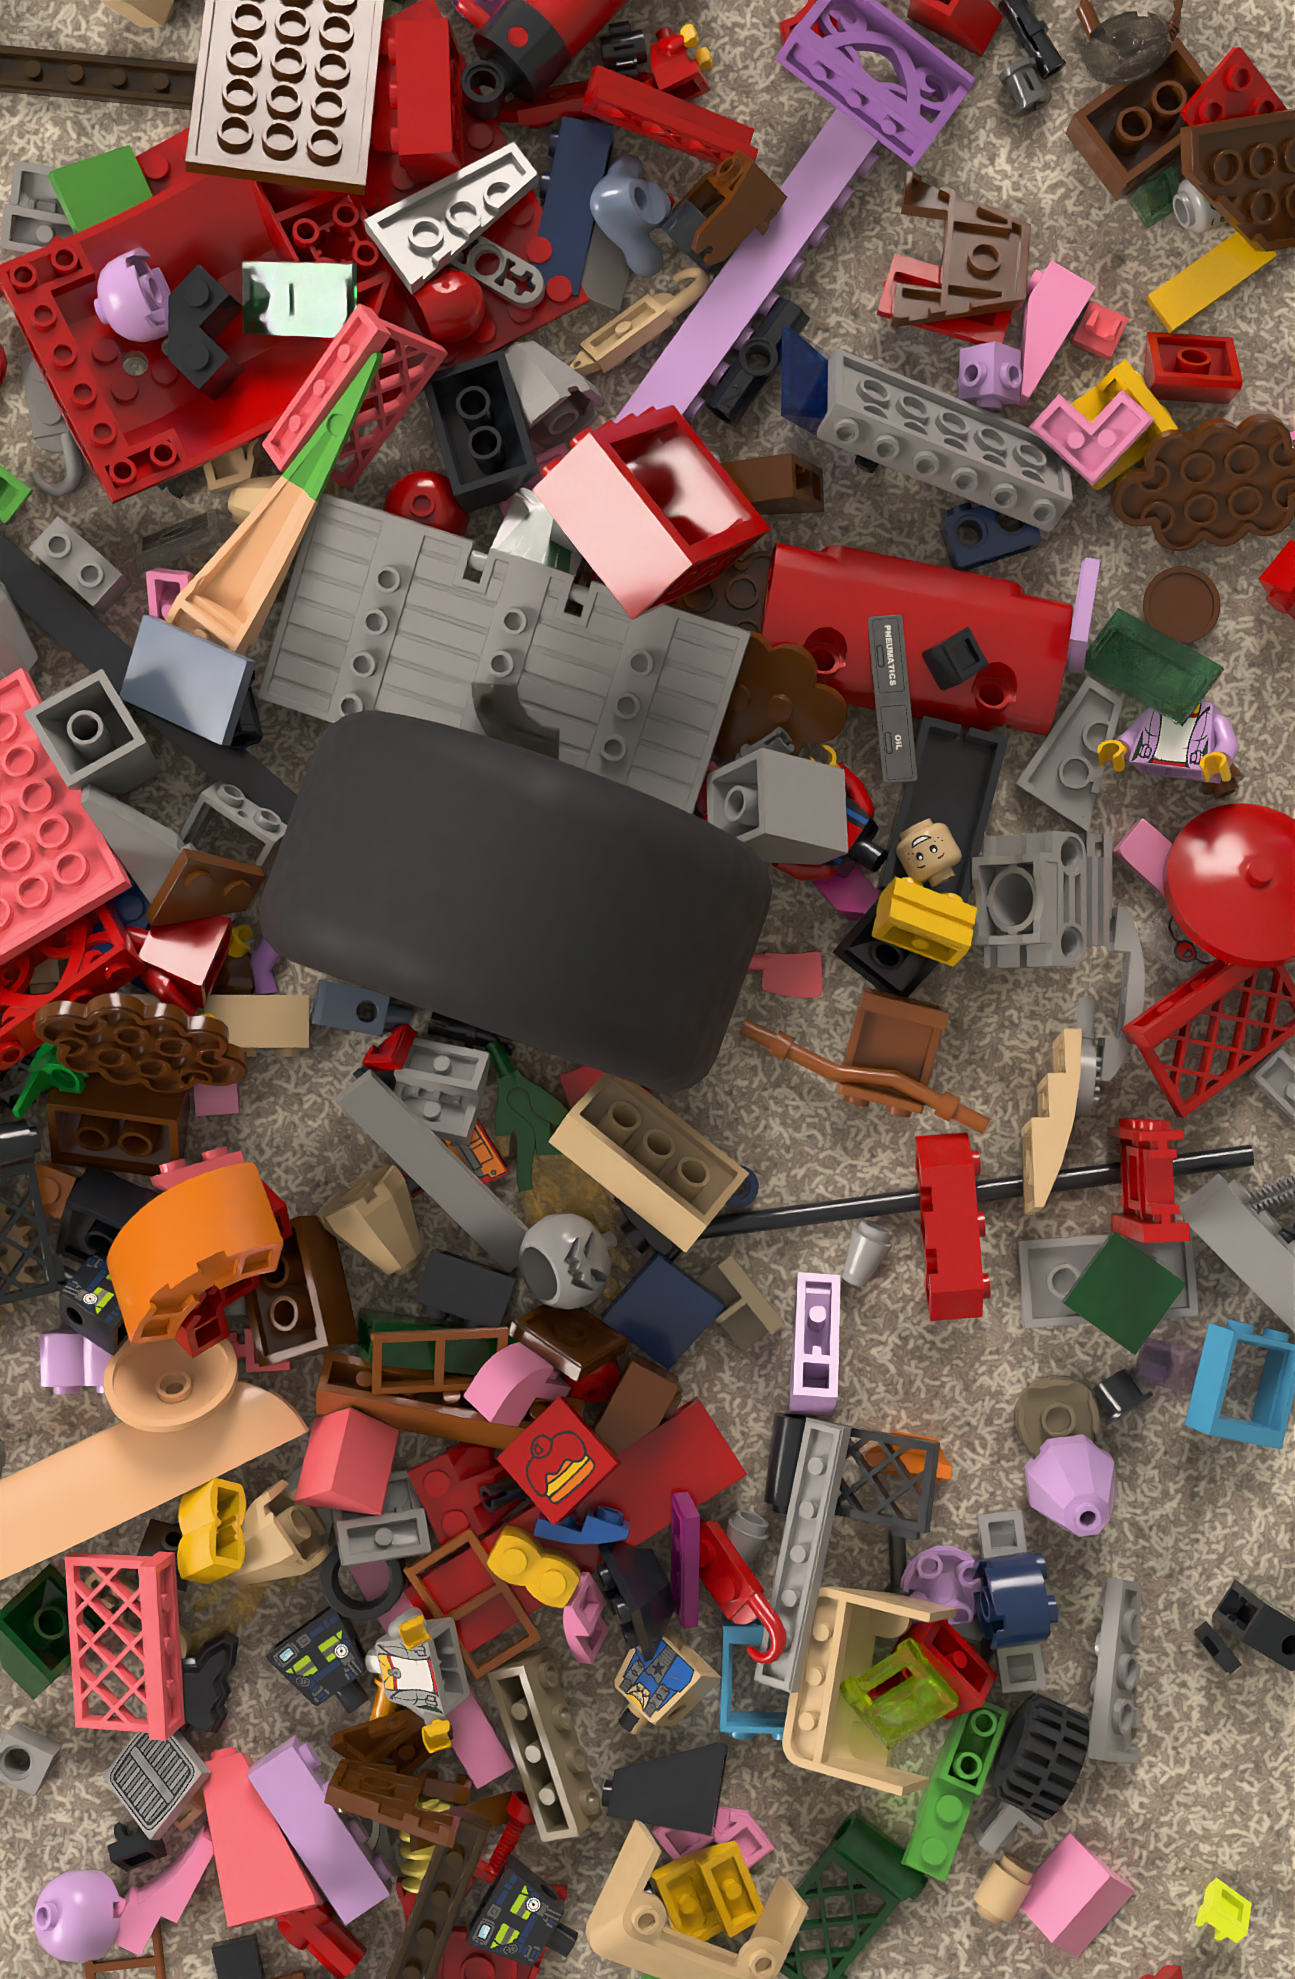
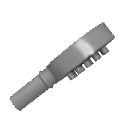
[1075,997,1101,1117]

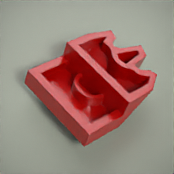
[407,1441,523,1545]

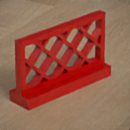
[1121,958,1295,1118]

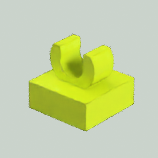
[1196,1878,1252,1944]

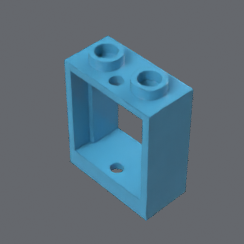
[1185,1319,1295,1450]
[719,1617,787,1741]

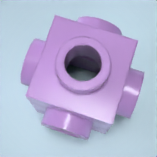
[957,341,1022,413]

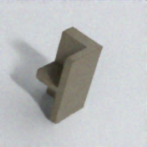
[695,1252,785,1351]

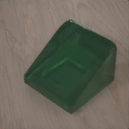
[1130,167,1179,228]

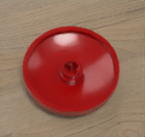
[1163,803,1295,968]

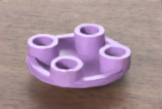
[900,1546,981,1625]

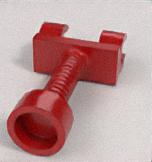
[465,1791,536,1898]

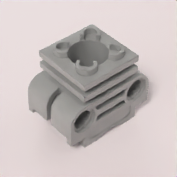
[972,830,1109,969]

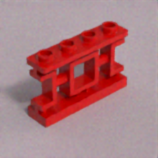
[1107,1118,1190,1243]

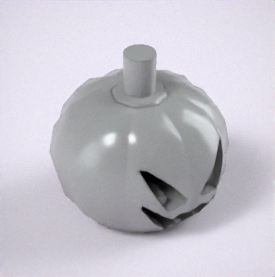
[518,1213,617,1310]

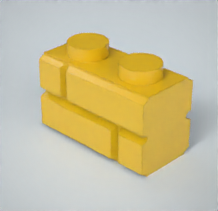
[872,877,977,967]

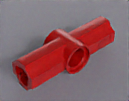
[275,1901,367,1979]

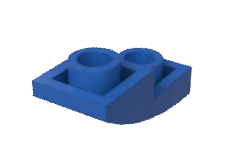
[533,1506,630,1544]

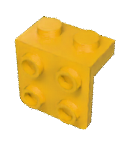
[1071,359,1179,490]

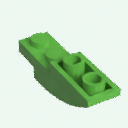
[901,1701,1009,1882]

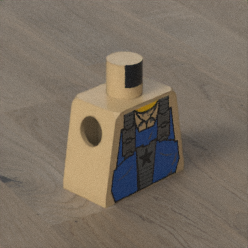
[614,1626,722,1735]

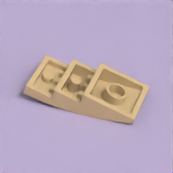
[1021,1028,1082,1216]

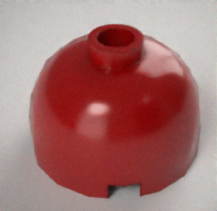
[383,469,470,537]

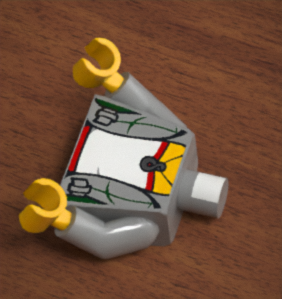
[365,1607,471,1753]

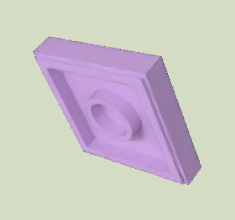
[1066,558,1100,674]

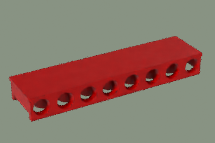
[403,1396,747,1653]

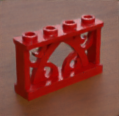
[0,899,146,1071]

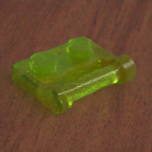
[840,1638,959,1750]

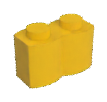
[177,1478,246,1585]
[487,1526,581,1608]

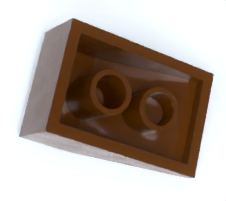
[591,1352,683,1456]

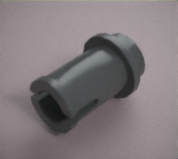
[736,727,794,760]

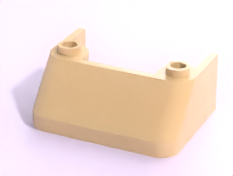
[782,1586,957,1796]
[585,1820,809,1979]

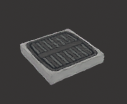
[103,1731,211,1840]

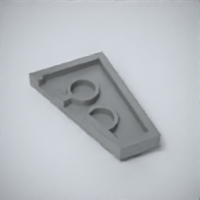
[1014,676,1124,833]

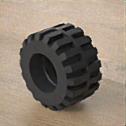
[992,1693,1089,1821]

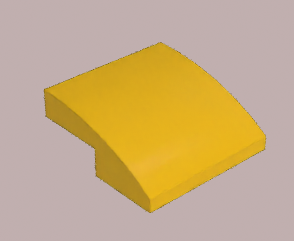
[650,1841,764,1941]

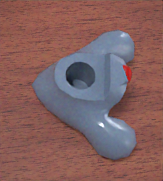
[590,154,674,278]

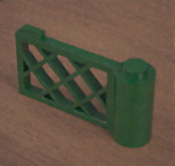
[779,1811,928,1979]

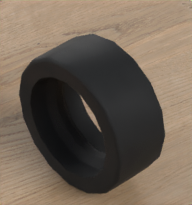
[320,1544,407,1621]

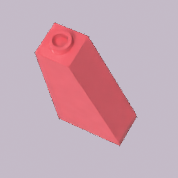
[202,1747,323,1928]

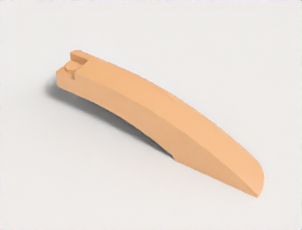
[0,1379,309,1580]

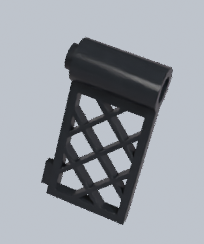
[0,1119,66,1305]
[764,1412,940,1540]

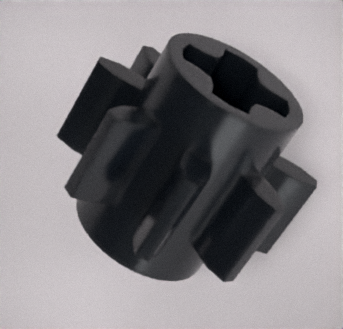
[599,20,647,77]

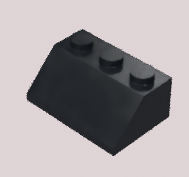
[423,350,539,513]
[55,1164,159,1265]

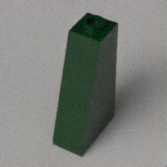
[354,1308,518,1375]

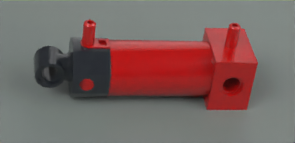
[457,0,630,121]

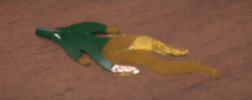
[484,1038,631,1302]

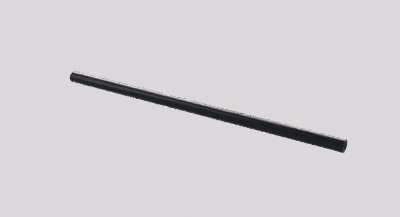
[697,1145,1254,1240]

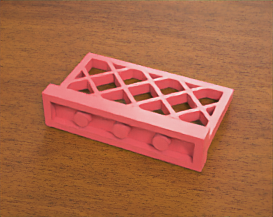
[262,303,448,490]
[65,1552,185,1741]

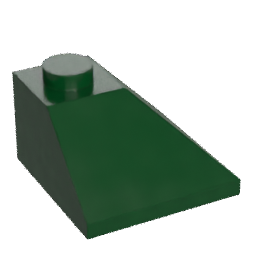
[0,1563,106,1700]

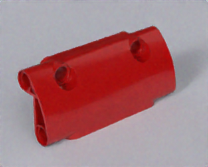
[759,542,1073,736]

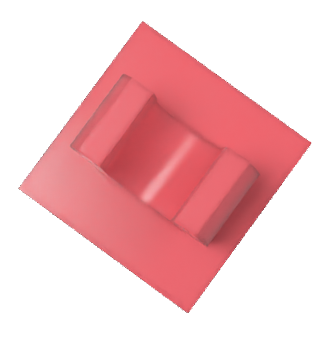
[1070,301,1129,361]

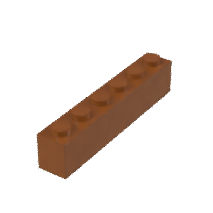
[316,1351,585,1450]

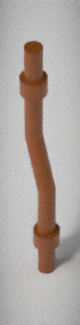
[739,1019,990,1134]

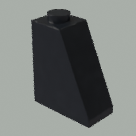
[601,1742,729,1837]

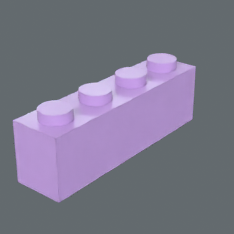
[247,1735,394,1925]

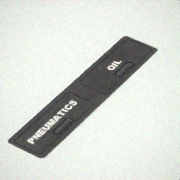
[868,614,917,784]

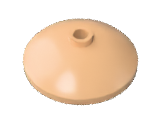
[103,1338,238,1432]

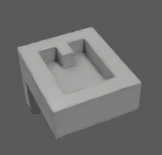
[972,1799,1045,1855]

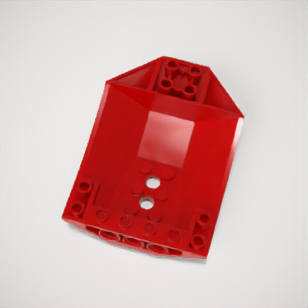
[0,173,394,504]

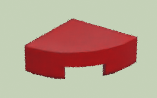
[362,1024,417,1071]

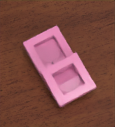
[563,1572,609,1664]

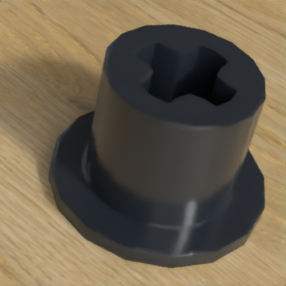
[1093,1368,1153,1426]

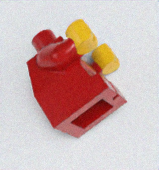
[650,24,713,102]

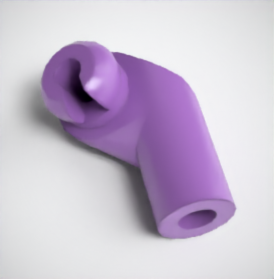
[250,937,283,995]

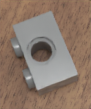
[29,516,132,615]

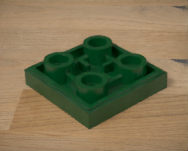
[1061,1231,1186,1355]

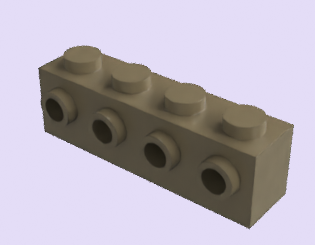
[487,1647,603,1842]

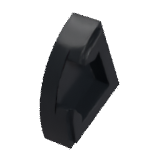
[1194,1621,1242,1674]

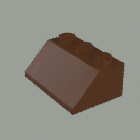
[46,1072,190,1176]
[244,1215,360,1367]

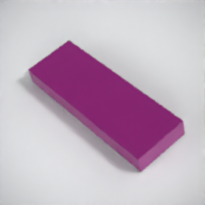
[670,1491,700,1629]

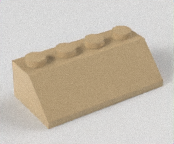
[548,1072,749,1253]

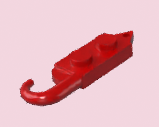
[495,72,658,129]
[699,1518,787,1664]

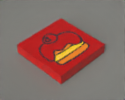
[496,1397,621,1526]

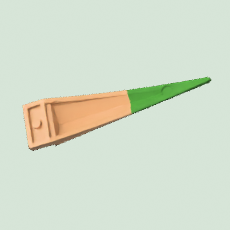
[164,352,383,655]

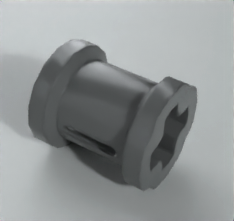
[999,57,1052,117]

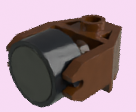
[660,149,787,273]

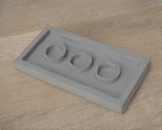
[1016,1228,1199,1328]

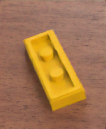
[1145,232,1277,333]

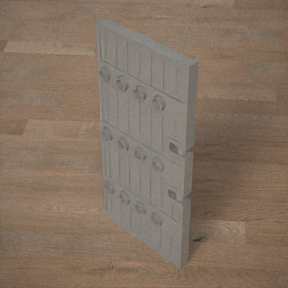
[257,491,752,814]

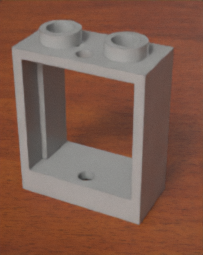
[179,780,287,922]

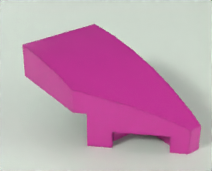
[811,866,880,921]

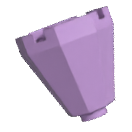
[1024,1434,1117,1537]

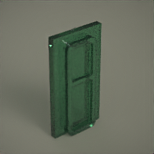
[242,261,357,337]
[1084,608,1224,727]

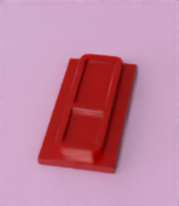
[876,253,1012,345]

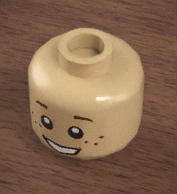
[896,819,962,888]

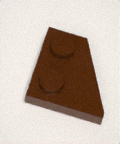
[146,848,265,926]
[330,1708,454,1776]

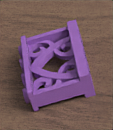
[775,0,976,167]

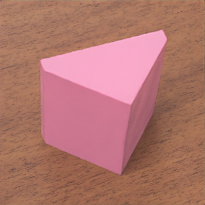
[1020,1832,1135,1957]

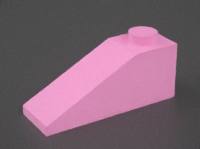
[1016,260,1096,408]

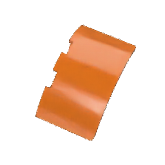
[107,1162,284,1344]

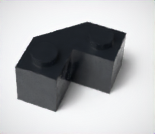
[168,264,245,401]

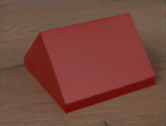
[1144,332,1243,404]

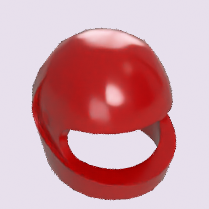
[402,268,485,344]

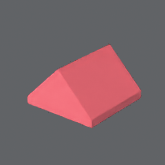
[294,1407,400,1516]

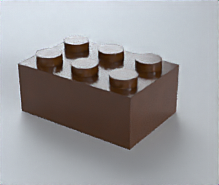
[1065,38,1208,201]

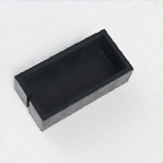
[876,715,1009,903]

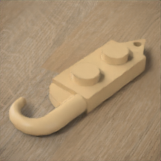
[570,266,710,376]

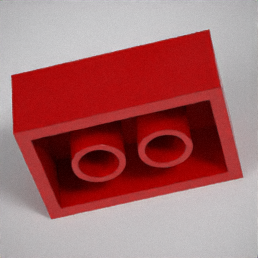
[388,18,464,182]

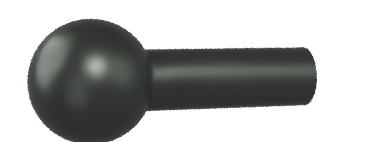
[884,1531,916,1597]

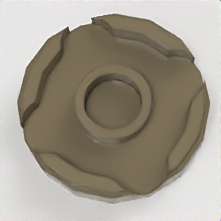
[1014,1375,1102,1456]

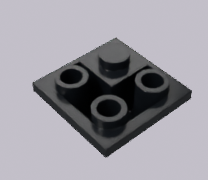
[596,1542,676,1662]

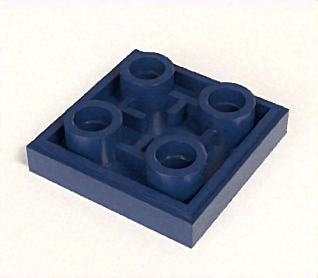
[601,1250,725,1371]

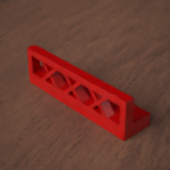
[580,65,759,165]

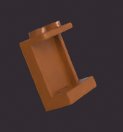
[836,986,950,1117]

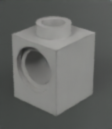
[0,1723,63,1796]

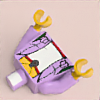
[1097,677,1239,783]

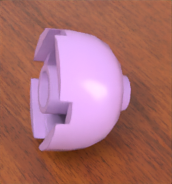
[94,247,171,342]
[33,1870,120,1963]

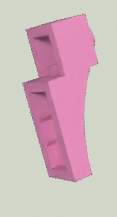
[113,1821,214,1955]

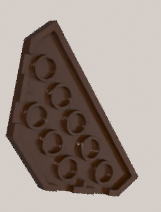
[1180,108,1295,252]

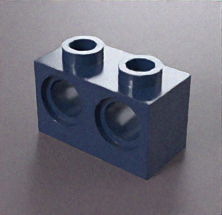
[939,503,1042,571]

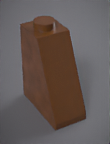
[720,453,824,515]

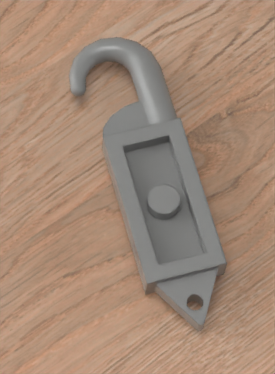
[20,346,83,496]

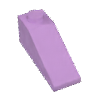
[789,1272,841,1417]

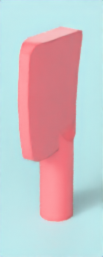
[748,950,822,998]

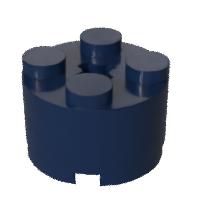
[972,1551,1058,1650]

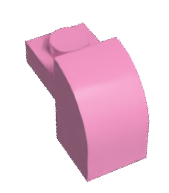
[463,1342,571,1427]

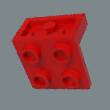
[1180,47,1288,126]

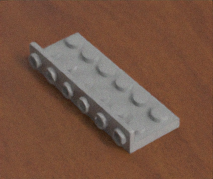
[817,348,1073,532]

